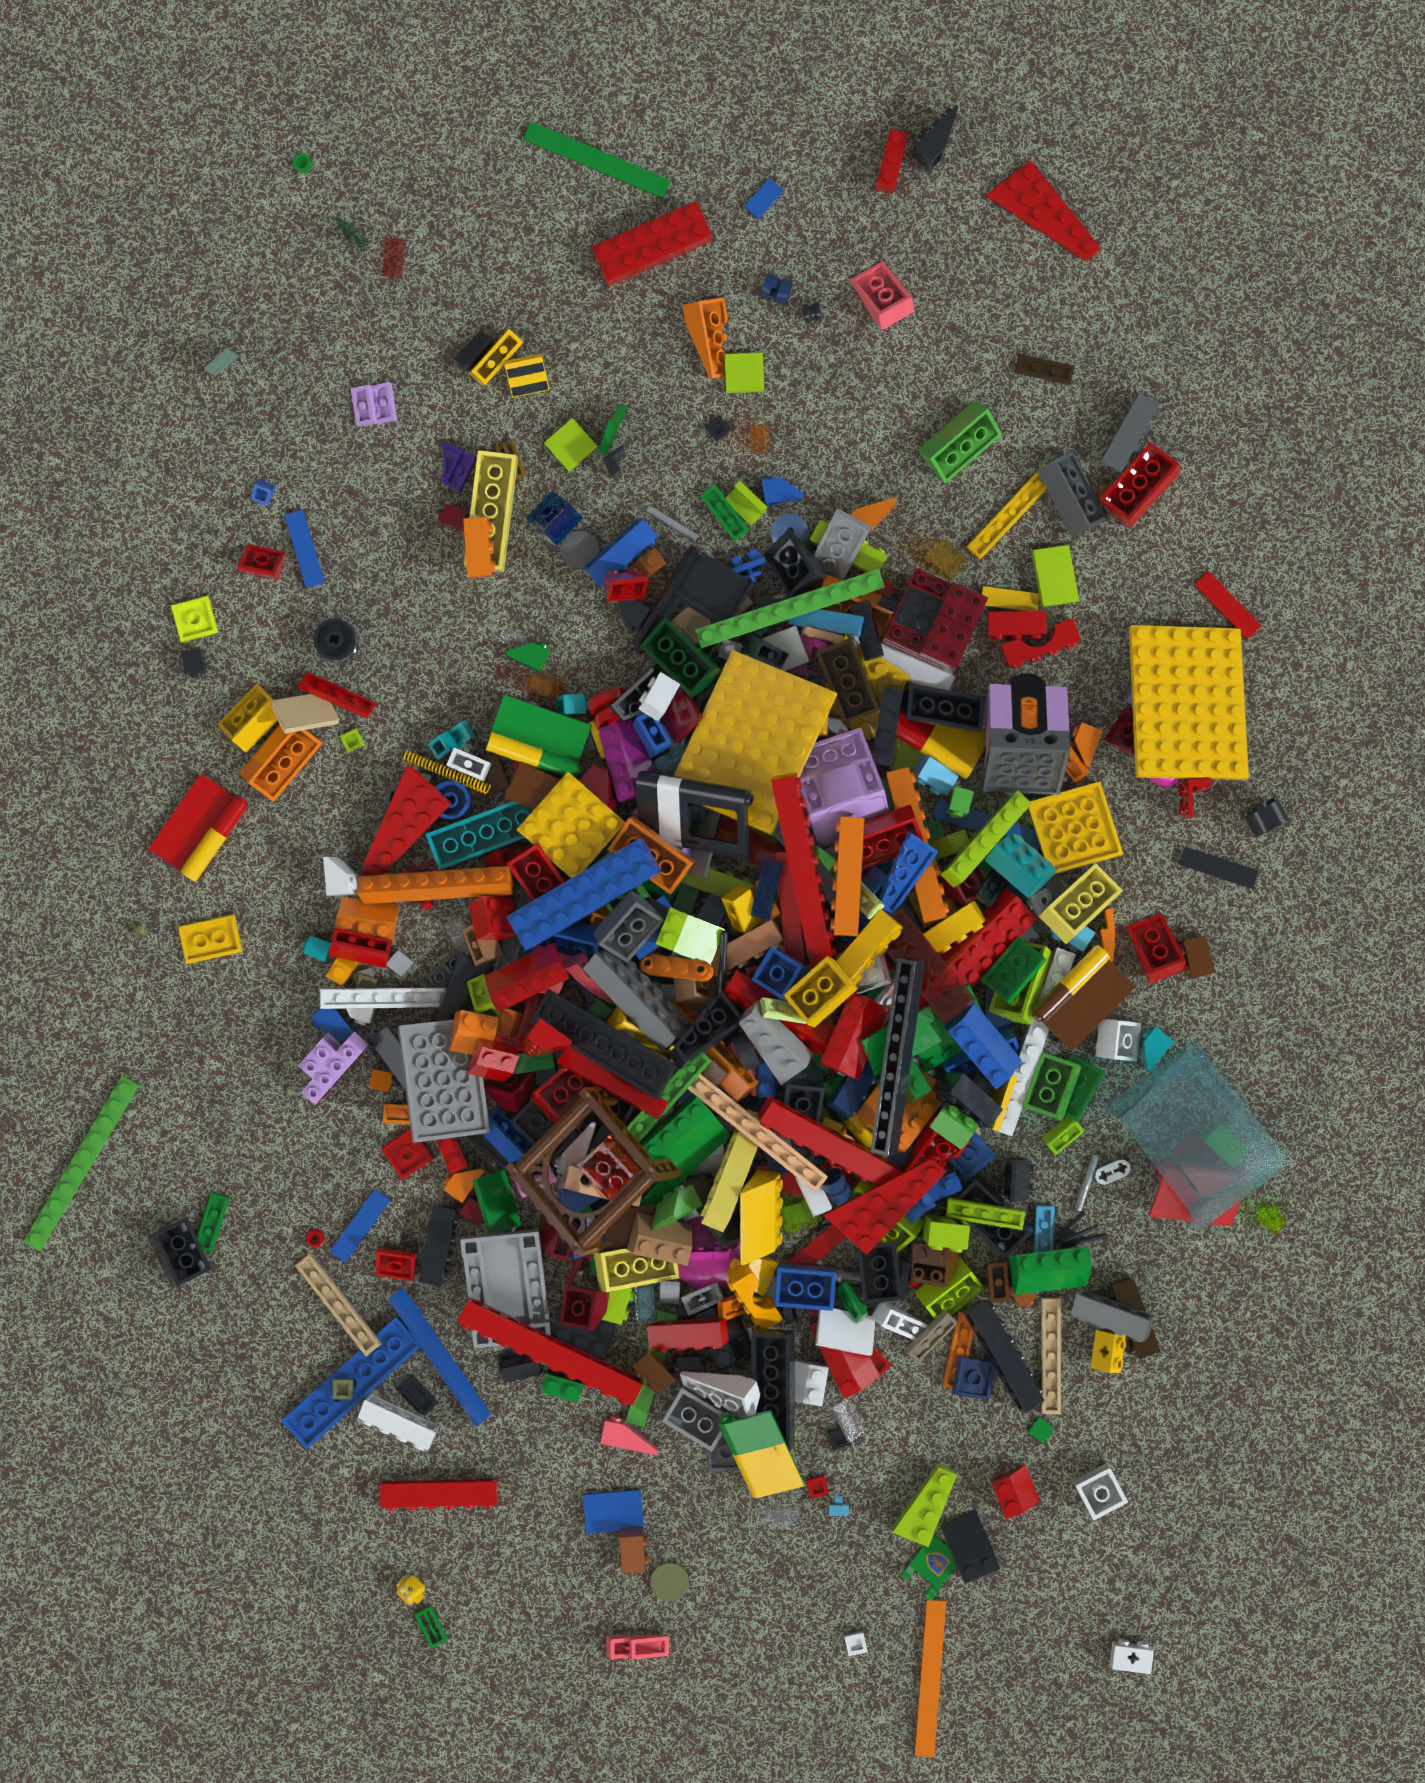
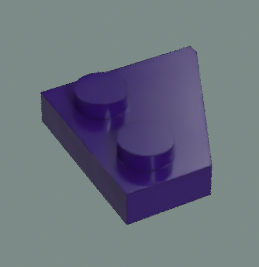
[443,442,477,492]

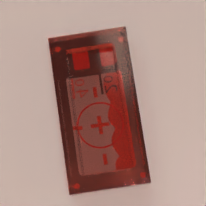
[383,238,405,278]

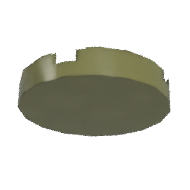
[650,1562,689,1602]

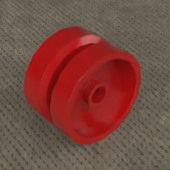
[587,688,634,730]

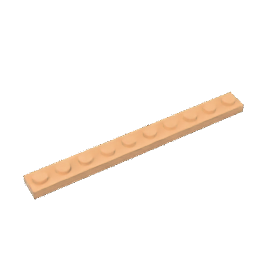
[670,1059,828,1192]

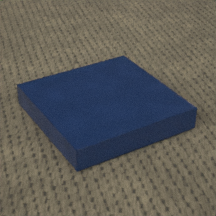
[951,1355,995,1400]

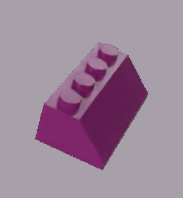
[598,720,655,804]

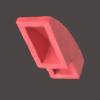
[566,952,616,1005]
[606,1635,669,1659]

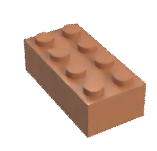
[711,917,784,977]

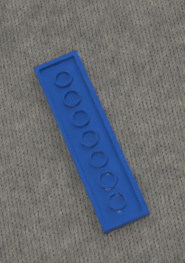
[281,1316,420,1450]

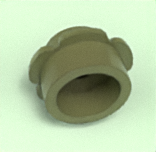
[131,922,150,937]

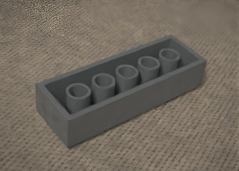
[583,949,692,1053]

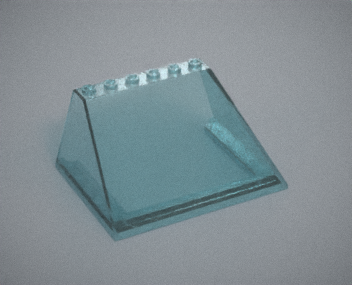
[1102,1040,1291,1233]

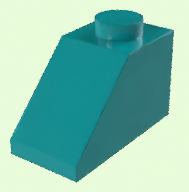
[1141,1026,1174,1071]

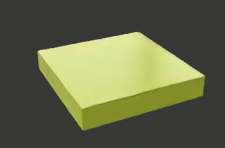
[171,595,218,643]

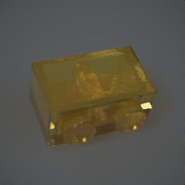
[922,538,968,582]

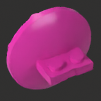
[678,1215,741,1289]

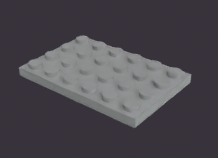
[398,1020,490,1143]

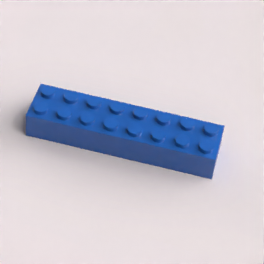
[507,838,662,951]

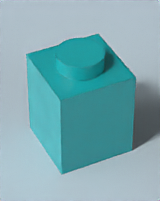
[556,694,587,716]
[302,935,331,962]

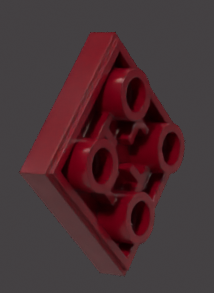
[660,689,703,744]

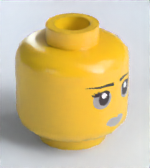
[396,1575,425,1605]

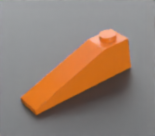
[682,298,728,379]

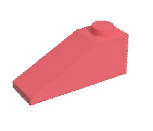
[600,1416,658,1455]

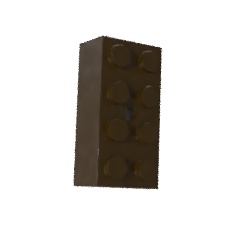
[816,636,881,724]

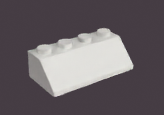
[358,1394,439,1451]

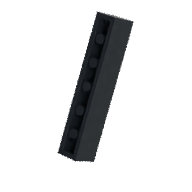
[962,1299,1045,1413]

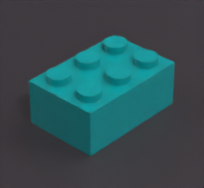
[985,832,1057,898]

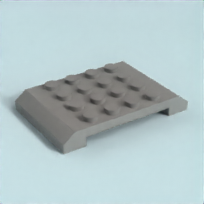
[460,1229,551,1348]

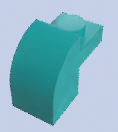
[428,720,475,760]

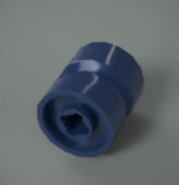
[760,273,793,305]
[821,1167,852,1205]

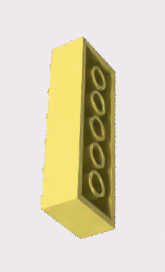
[464,450,518,572]
[700,1109,759,1232]

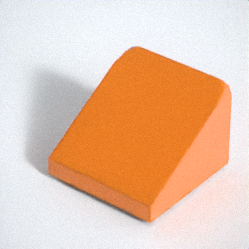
[369,1069,392,1092]

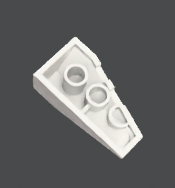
[680,1371,760,1419]

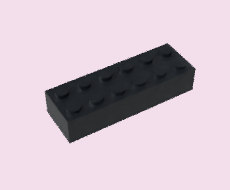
[752,1328,795,1451]

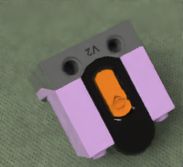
[982,673,1070,795]

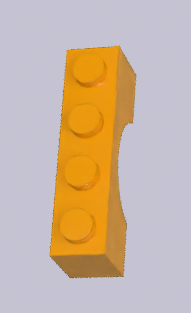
[726,1263,783,1329]

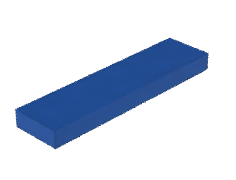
[285,510,325,588]
[330,1189,391,1263]

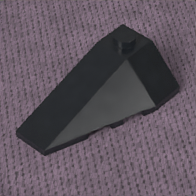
[783,1079,825,1162]

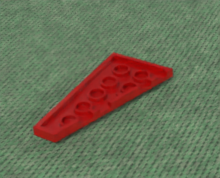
[985,160,1101,262]
[360,763,452,876]

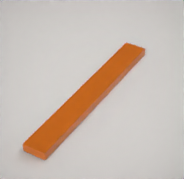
[914,1599,946,1757]

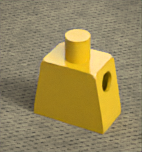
[730,1256,779,1296]

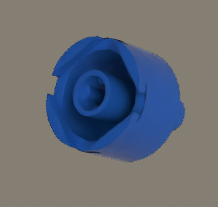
[435,781,472,820]

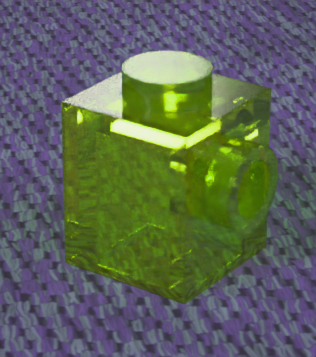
[1254,1204,1288,1235]

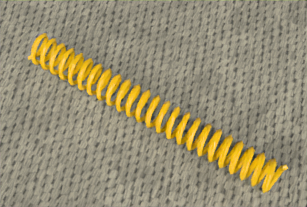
[402,750,491,794]

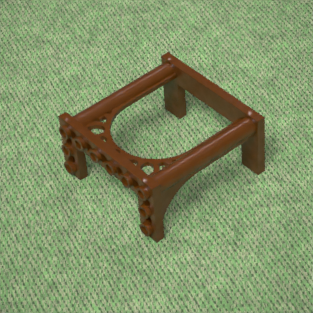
[505,1086,682,1257]

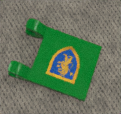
[901,1535,956,1600]

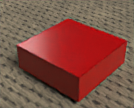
[805,1474,829,1499]

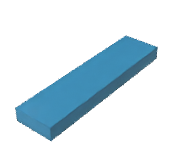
[788,609,864,636]

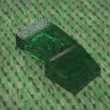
[335,218,370,253]

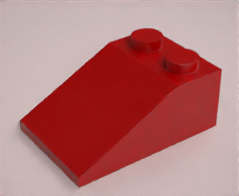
[603,569,649,602]
[1126,913,1186,984]

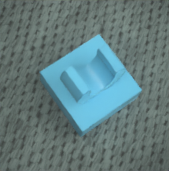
[828,1496,849,1516]

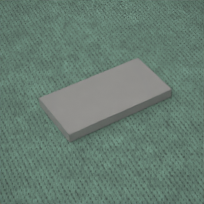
[814,508,871,581]

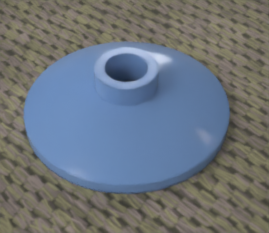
[771,514,809,545]

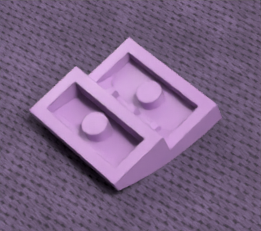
[351,382,397,427]

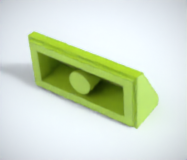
[1041,1117,1085,1156]

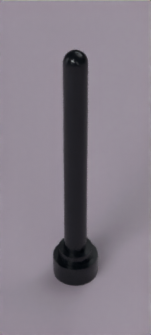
[717,931,728,995]

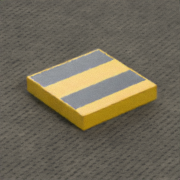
[504,353,549,398]

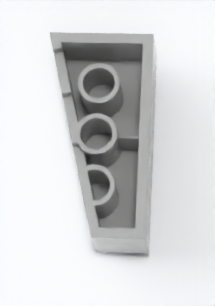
[739,1001,813,1085]

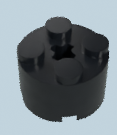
[1242,796,1289,837]

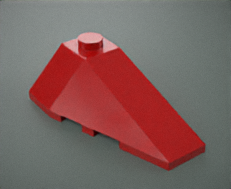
[902,1114,970,1173]
[809,1321,880,1399]

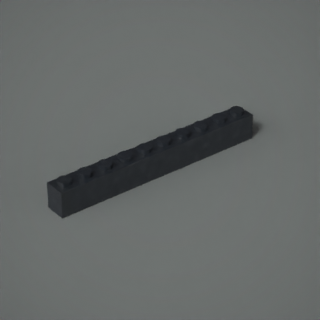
[870,957,925,1156]

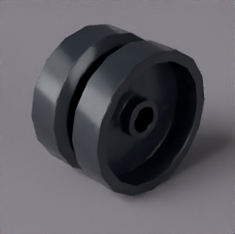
[314,618,359,663]

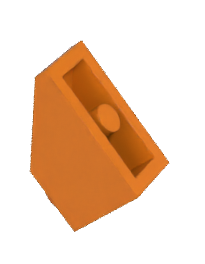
[1071,723,1103,767]
[443,1168,486,1203]

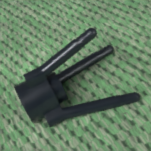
[1058,1212,1107,1247]

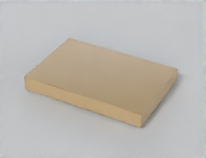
[271,694,339,734]

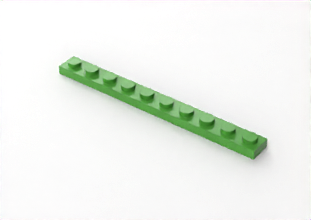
[695,569,885,648]
[23,1075,140,1251]

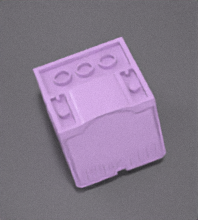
[800,728,889,848]

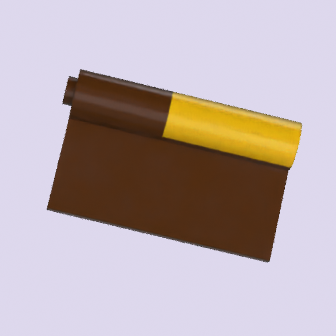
[1032,945,1136,1052]

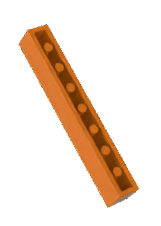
[886,767,949,924]
[357,866,514,904]

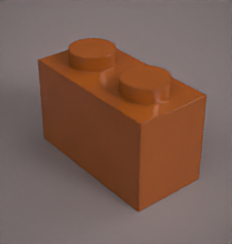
[619,1528,649,1574]

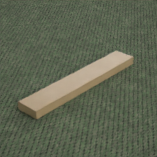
[295,1253,382,1356]
[1041,1297,1061,1414]

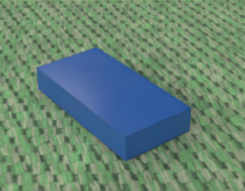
[744,178,784,220]

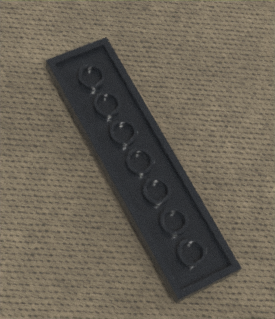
[530,989,677,1100]

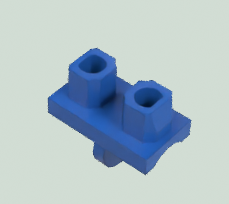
[731,549,766,583]

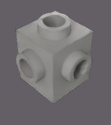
[1022,888,1053,917]

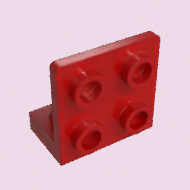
[1178,778,1212,819]

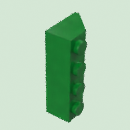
[1008,1246,1092,1295]

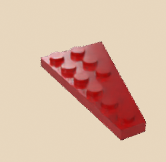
[824,1157,946,1255]

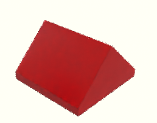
[237,544,285,581]
[376,1246,418,1281]

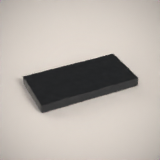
[434,955,494,1022]

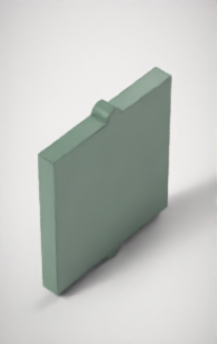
[204,348,240,376]

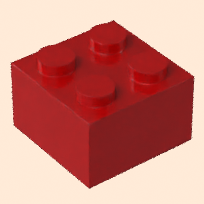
[469,896,516,940]

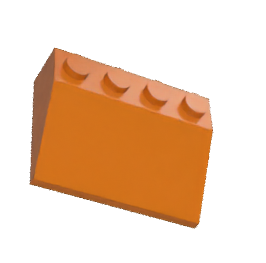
[855,1068,942,1152]

